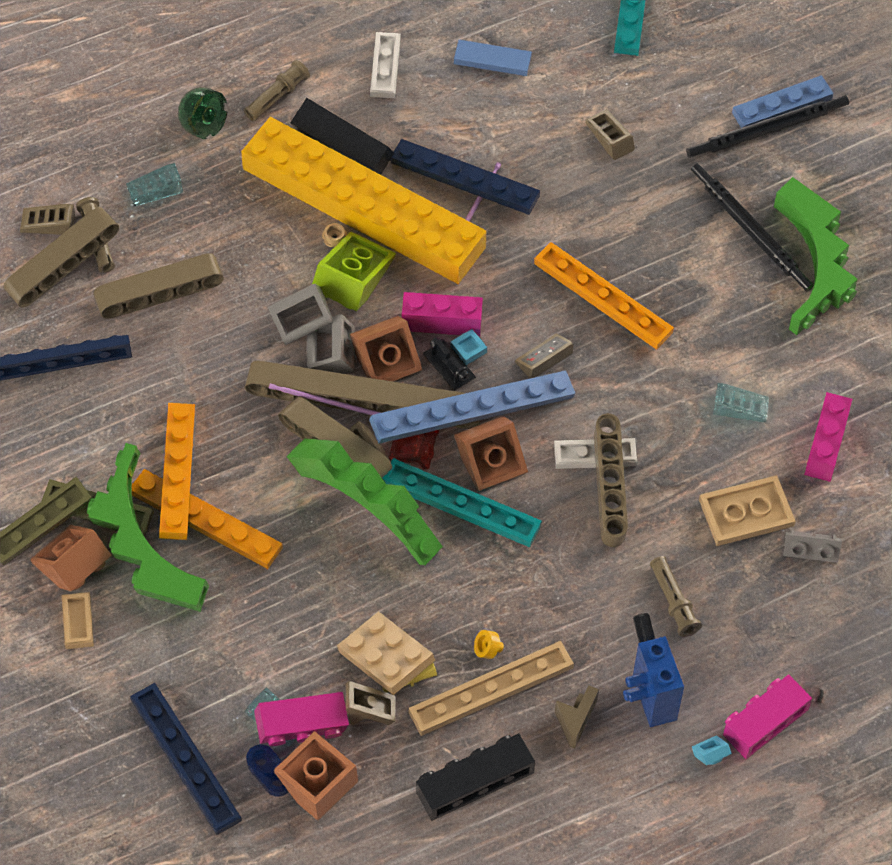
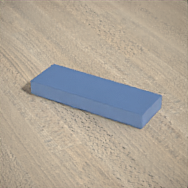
[454,40,532,76]

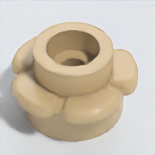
[322,223,347,247]

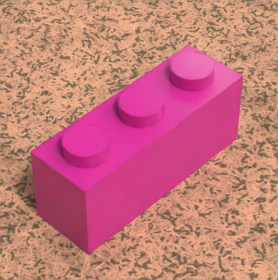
[402,292,483,337]
[804,392,853,482]
[723,674,812,759]
[254,692,349,746]

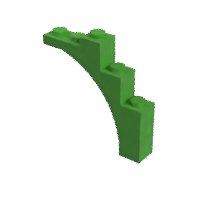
[774,177,858,335]
[286,438,443,565]
[87,443,209,612]

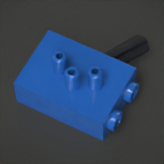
[623,613,684,727]

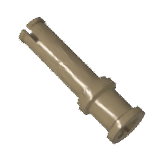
[244,60,310,121]
[76,197,115,273]
[650,556,702,637]

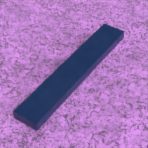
[130,683,242,835]

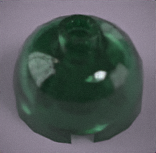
[178,87,228,140]

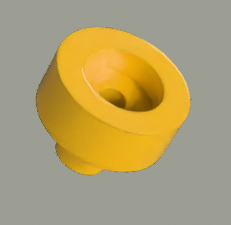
[474,630,504,659]

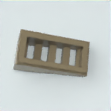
[585,109,635,160]
[20,204,75,235]

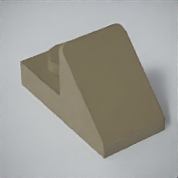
[346,681,395,725]
[555,685,599,749]

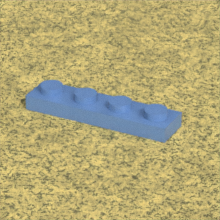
[732,75,834,128]

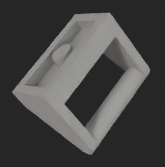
[268,284,333,345]
[306,314,355,374]

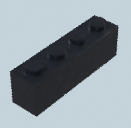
[290,97,395,175]
[416,733,535,821]

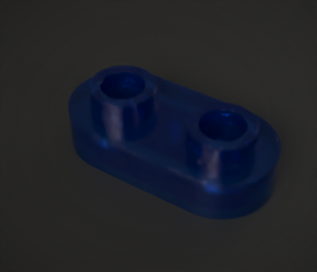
[246,744,289,797]

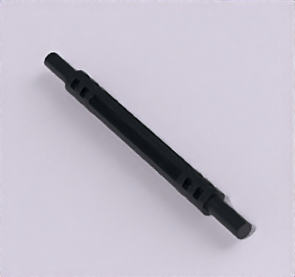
[686,95,849,158]
[691,163,814,292]

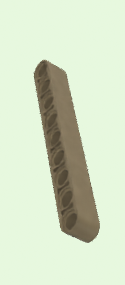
[245,361,480,429]

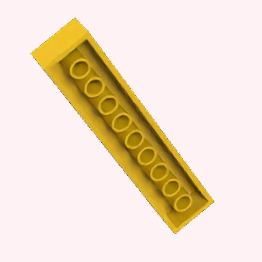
[241,117,487,284]

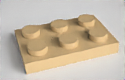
[699,475,796,546]
[337,611,435,695]

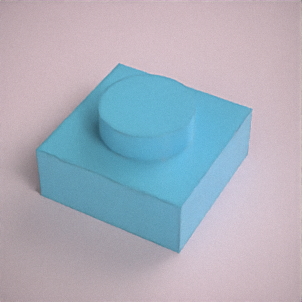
[450,329,487,365]
[692,735,732,765]

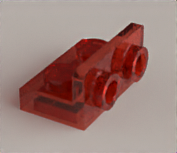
[389,430,439,469]

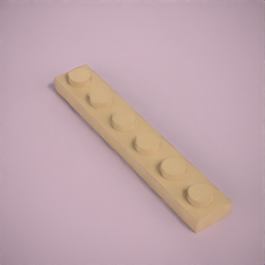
[409,641,574,736]

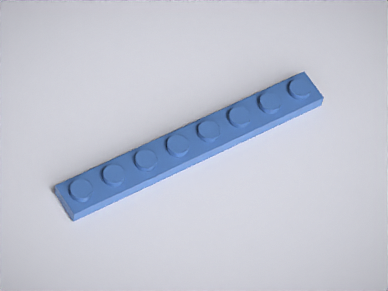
[369,370,576,444]

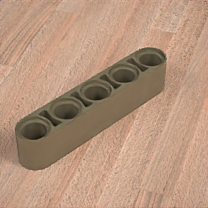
[3,207,119,307]
[93,253,224,319]
[278,396,392,478]
[594,413,628,547]

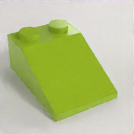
[312,232,396,311]

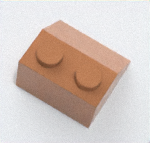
[349,316,422,382]
[454,416,528,491]
[30,524,112,591]
[274,731,358,820]

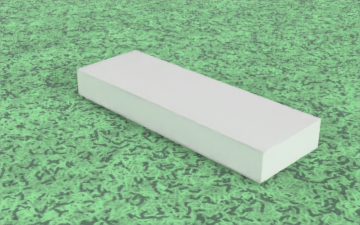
[370,32,401,98]
[554,438,637,469]

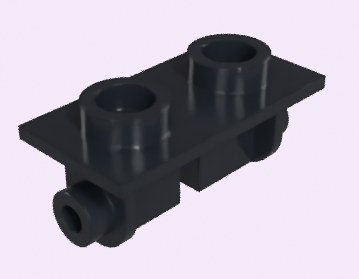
[423,337,476,391]

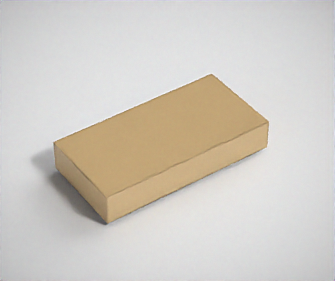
[62,592,94,649]

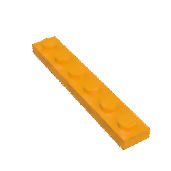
[534,242,674,350]
[159,403,195,540]
[132,469,283,569]

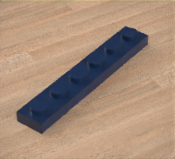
[390,139,540,215]
[0,335,132,381]

